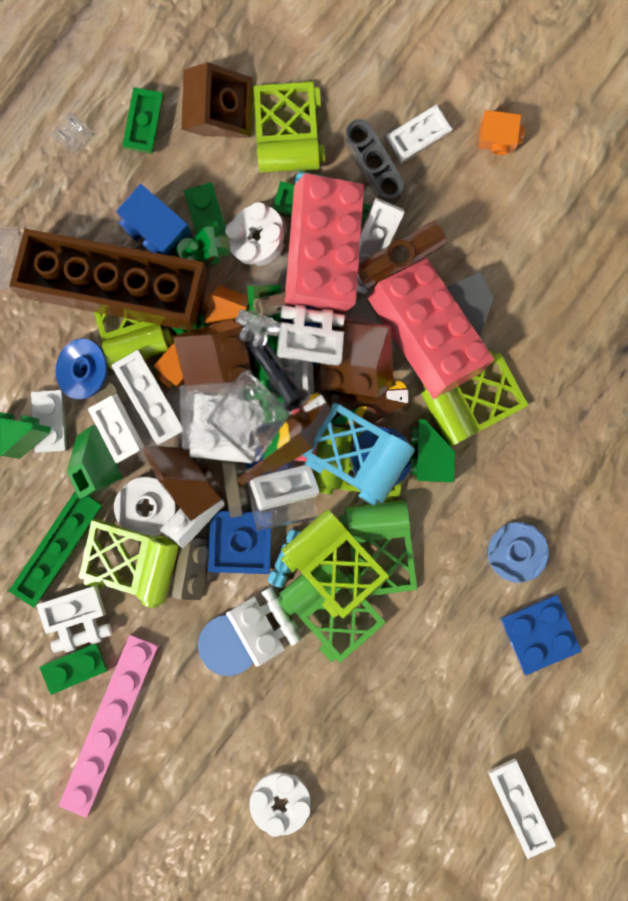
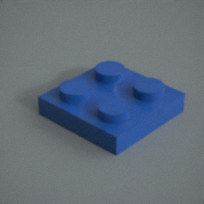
[208,511,272,574]
[500,594,582,676]

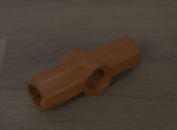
[358,220,448,290]

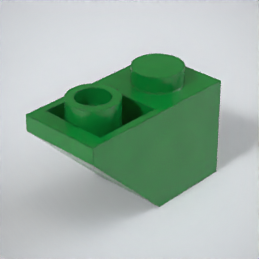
[0,412,51,459]
[410,419,455,483]
[67,424,123,499]

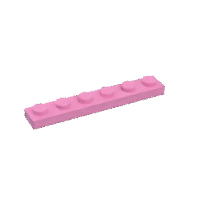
[59,634,159,818]

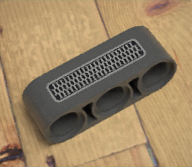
[345,119,404,205]

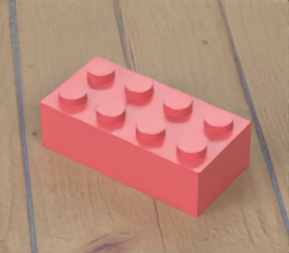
[285,173,364,313]
[367,258,495,400]

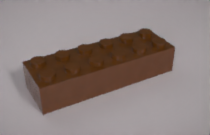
[9,228,209,331]

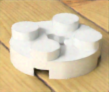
[225,202,287,266]
[114,477,177,536]
[250,772,310,837]

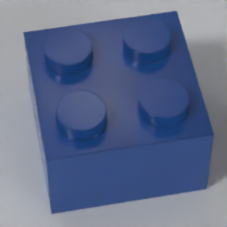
[116,183,193,257]

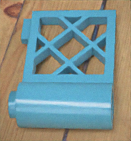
[303,402,415,506]

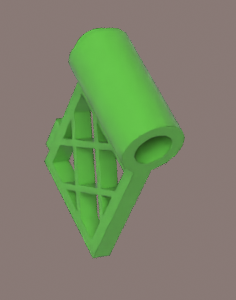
[340,499,417,596]
[279,557,386,663]

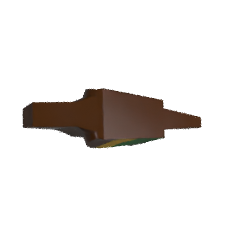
[331,380,408,425]
[237,393,332,485]

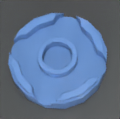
[487,522,549,583]
[198,614,253,676]

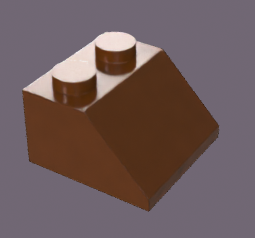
[181,62,253,138]
[172,319,255,395]
[320,320,394,398]
[142,446,221,521]

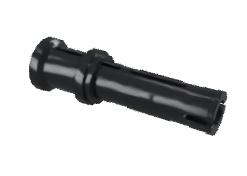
[242,325,310,411]

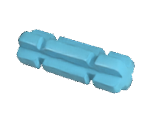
[268,529,300,588]

